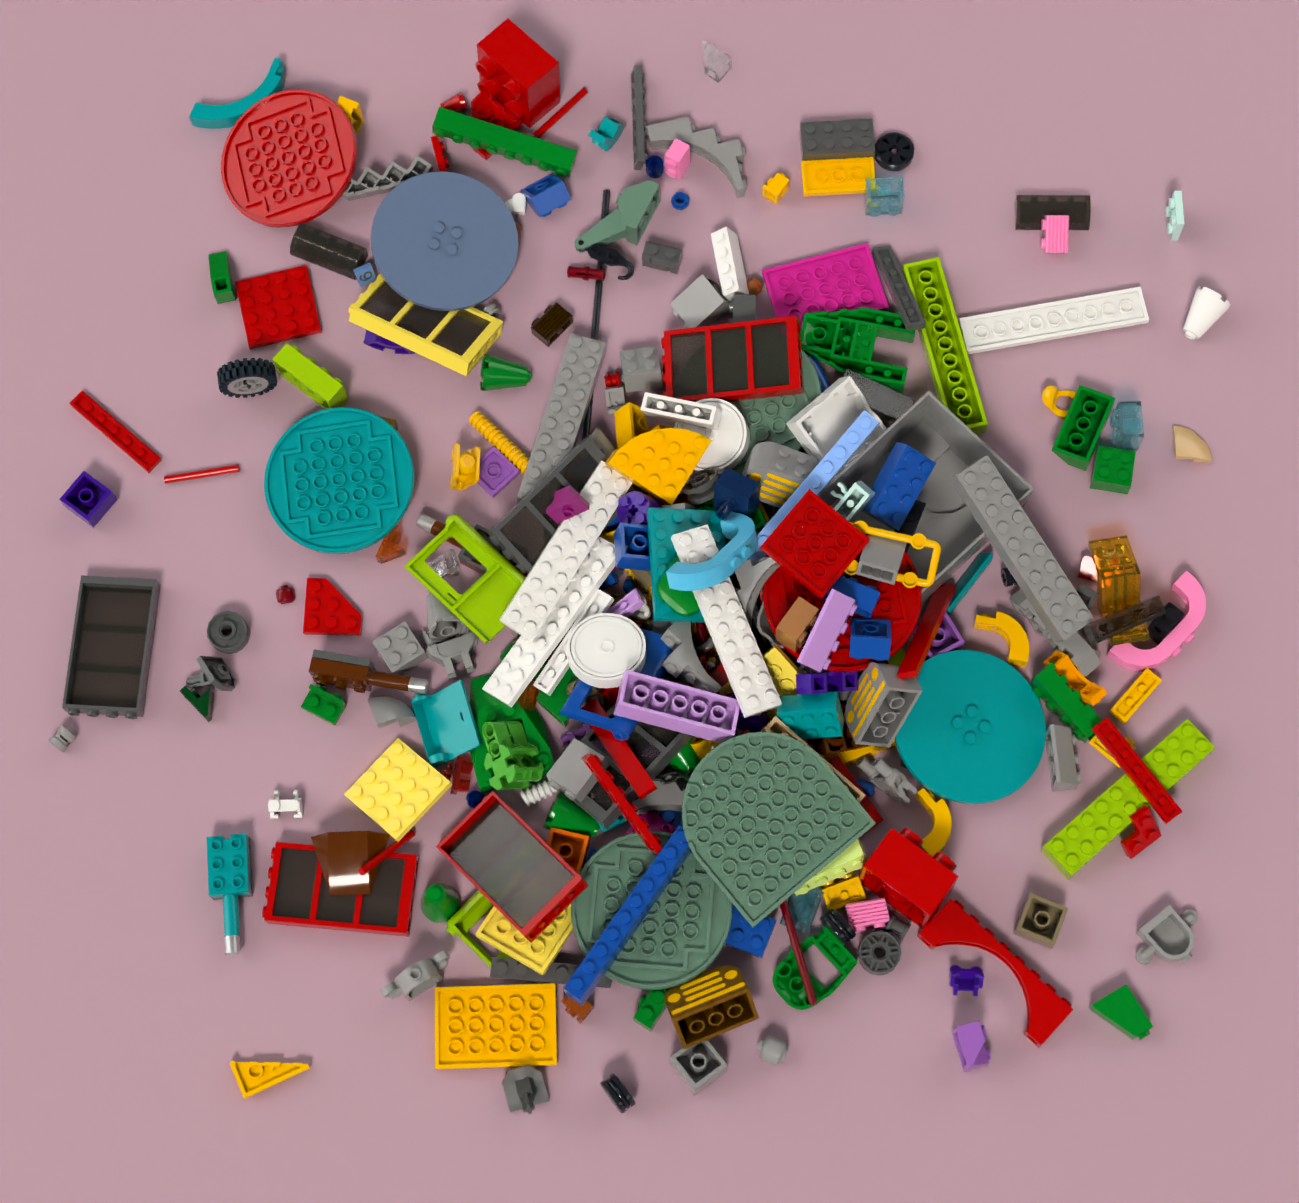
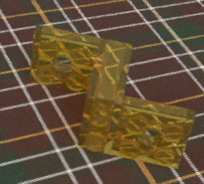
[1088,535,1149,646]

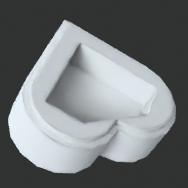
[505,193,526,215]
[630,595,651,620]

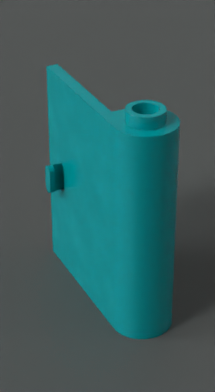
[411,680,482,767]

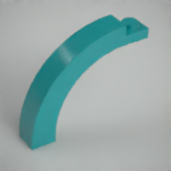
[189,58,285,129]

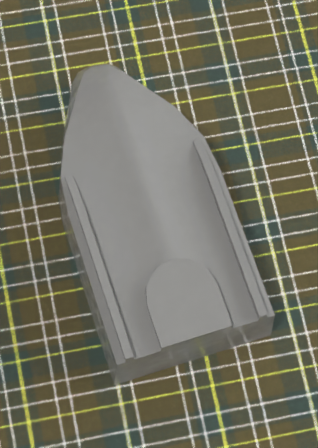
[757,391,1034,648]

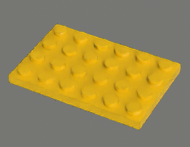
[435,983,557,1070]

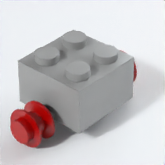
[604,346,679,393]

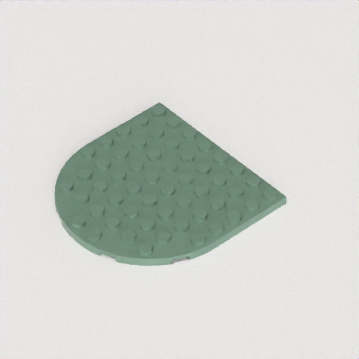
[682,732,876,928]

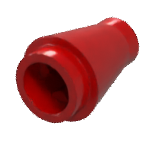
[440,94,468,112]

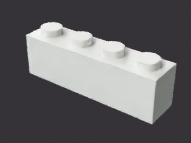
[711,227,749,301]
[640,392,722,430]

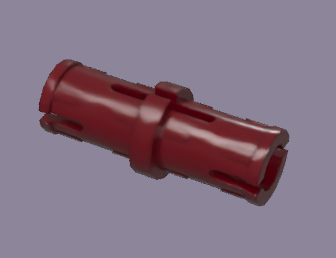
[567,266,606,281]

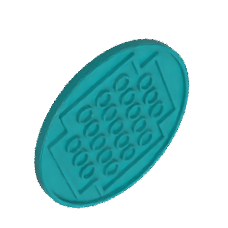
[264,407,415,554]
[894,650,1046,804]

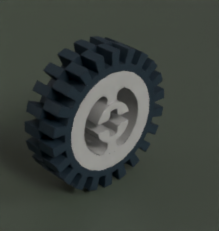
[217,358,277,398]

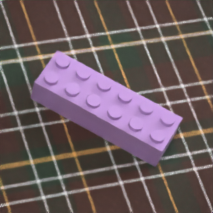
[613,670,740,743]

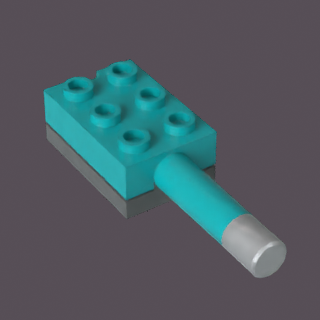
[207,833,253,956]

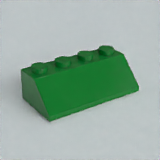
[1052,385,1115,471]

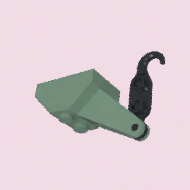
[575,180,660,280]

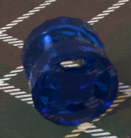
[645,155,664,178]

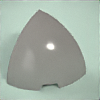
[368,696,416,729]

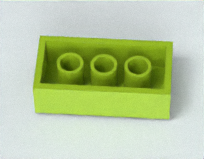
[272,343,349,409]

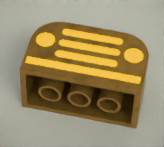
[664,965,759,1049]

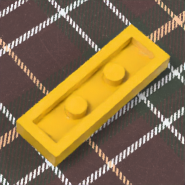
[1109,668,1162,724]

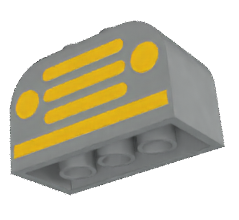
[742,442,820,508]
[845,662,923,748]

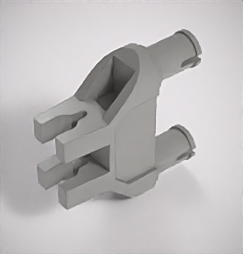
[422,626,479,680]
[856,756,918,803]

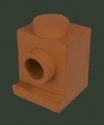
[561,995,594,1024]

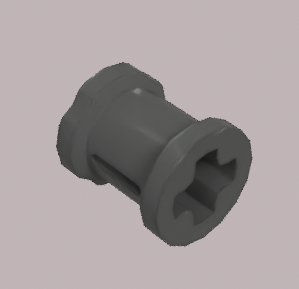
[885,915,911,940]

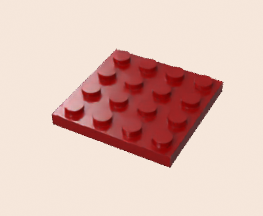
[235,265,322,350]
[759,489,870,599]

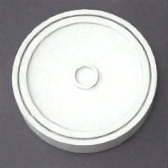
[674,398,750,474]
[567,613,646,688]

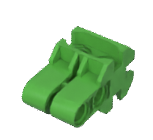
[482,721,544,790]

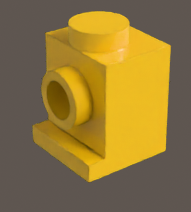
[762,173,790,204]

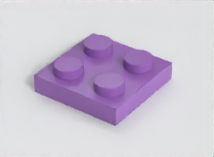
[477,446,520,498]

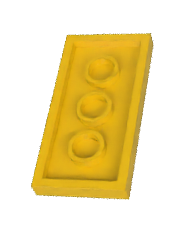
[801,157,876,197]

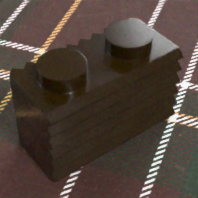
[531,302,573,347]

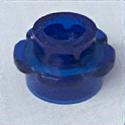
[466,790,485,808]

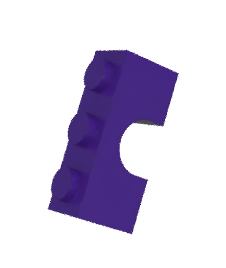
[796,671,858,694]

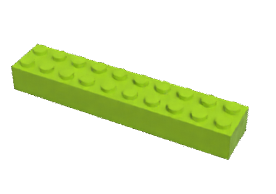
[902,257,988,435]
[1041,719,1215,880]

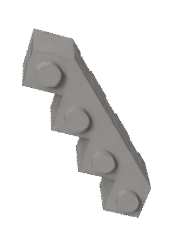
[342,156,433,201]
[1009,589,1101,677]

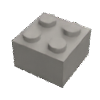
[372,622,428,675]
[670,1040,727,1096]

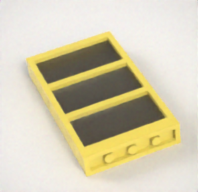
[348,274,503,376]

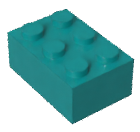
[777,691,844,740]

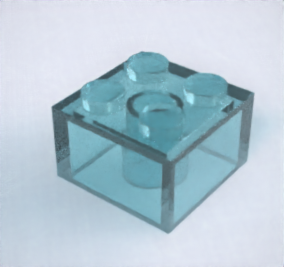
[864,177,904,217]
[1110,401,1144,451]

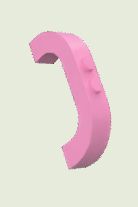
[1107,571,1206,671]

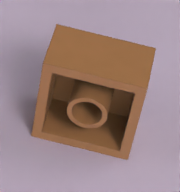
[776,596,819,652]

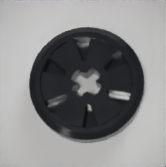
[875,132,914,171]

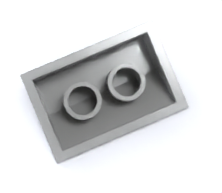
[1045,724,1081,792]

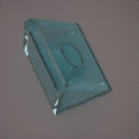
[780,890,824,935]

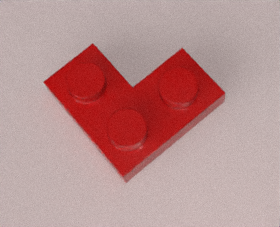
[1120,805,1161,859]

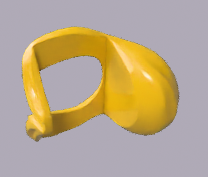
[1042,385,1076,418]

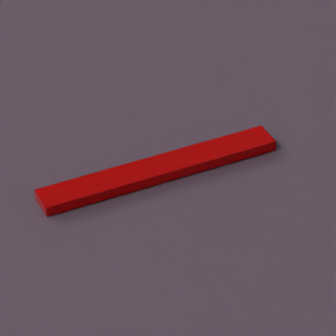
[897,583,956,679]

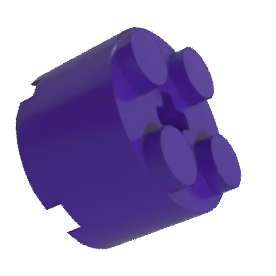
[617,491,661,525]

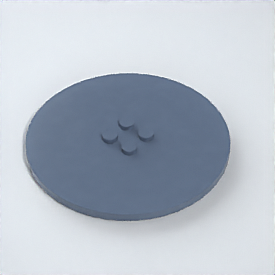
[371,172,518,311]

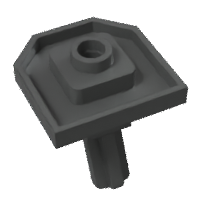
[186,656,236,691]
[502,1064,549,1114]

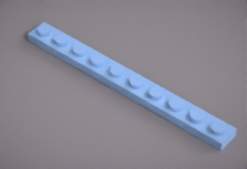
[749,410,880,561]

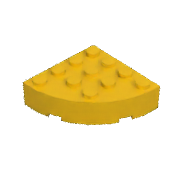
[605,428,712,505]

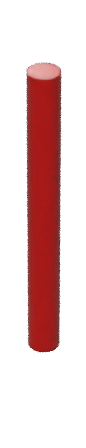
[533,88,588,139]
[164,465,240,484]
[358,830,415,875]

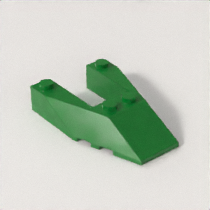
[800,307,916,394]
[469,673,554,794]

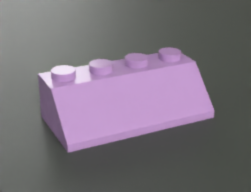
[797,589,858,673]

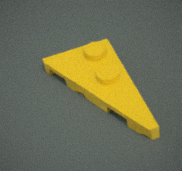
[229,1061,311,1099]

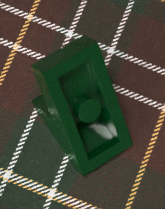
[180,686,214,722]

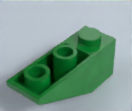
[208,251,236,304]

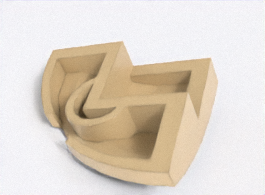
[1172,425,1212,463]

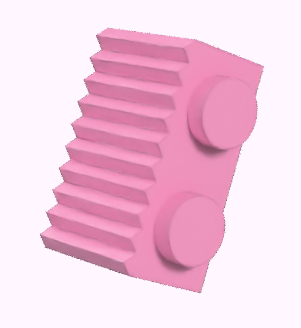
[664,139,690,179]
[1041,215,1069,253]
[845,897,890,933]

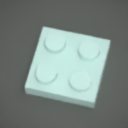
[1165,191,1184,241]

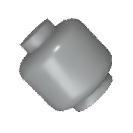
[757,1035,789,1065]

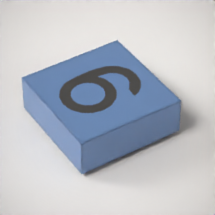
[353,262,377,287]

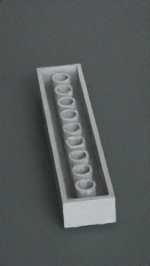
[517,333,606,514]
[949,455,1095,642]

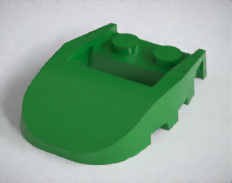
[657,555,700,617]
[773,926,858,1010]

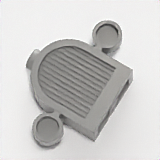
[1135,905,1198,965]
[380,950,450,1001]

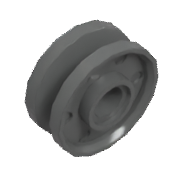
[682,468,719,505]
[207,611,250,654]
[858,931,901,976]

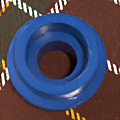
[671,192,689,210]

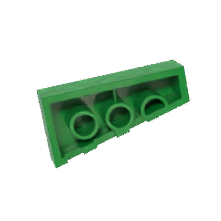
[1031,662,1102,743]

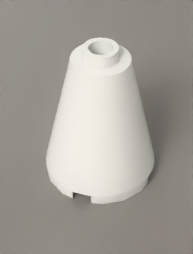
[1183,286,1231,340]

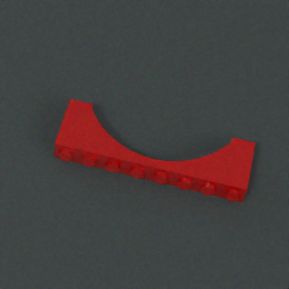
[917,899,1073,1048]

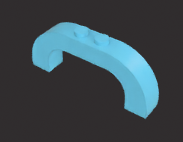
[666,512,758,591]

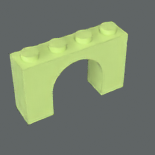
[794,838,868,896]

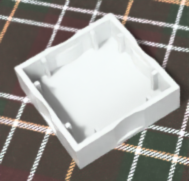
[786,376,887,481]

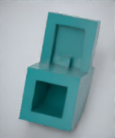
[588,117,625,151]

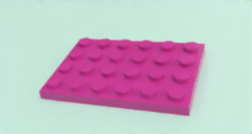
[762,243,889,337]

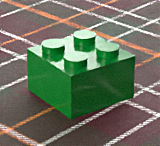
[1090,445,1136,494]

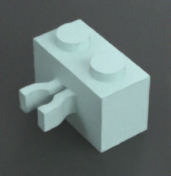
[830,481,875,522]

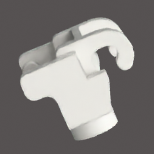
[268,790,303,819]

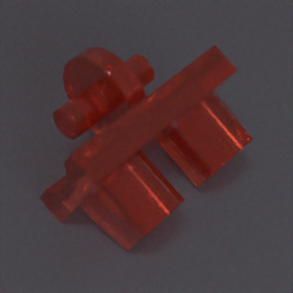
[440,756,473,795]

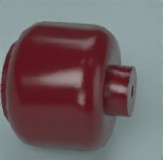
[276,585,295,604]

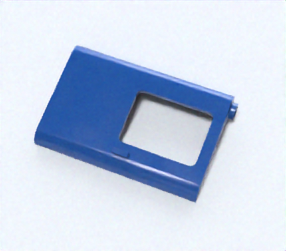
[559,628,673,741]

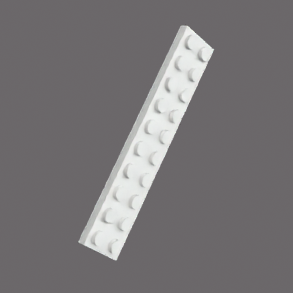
[958,287,1149,354]
[499,461,632,642]
[671,524,782,718]
[482,537,615,708]

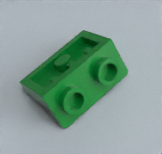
[301,684,346,725]

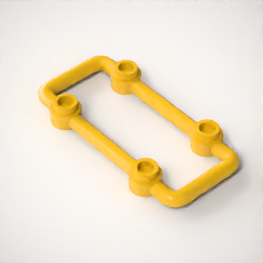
[845,521,941,588]

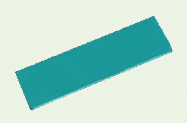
[946,552,993,616]

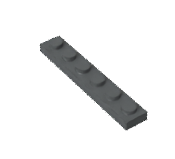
[631,65,647,170]
[872,246,926,331]
[490,957,611,988]

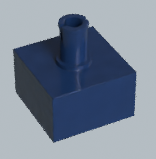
[713,468,761,520]

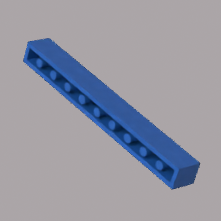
[563,825,692,1006]

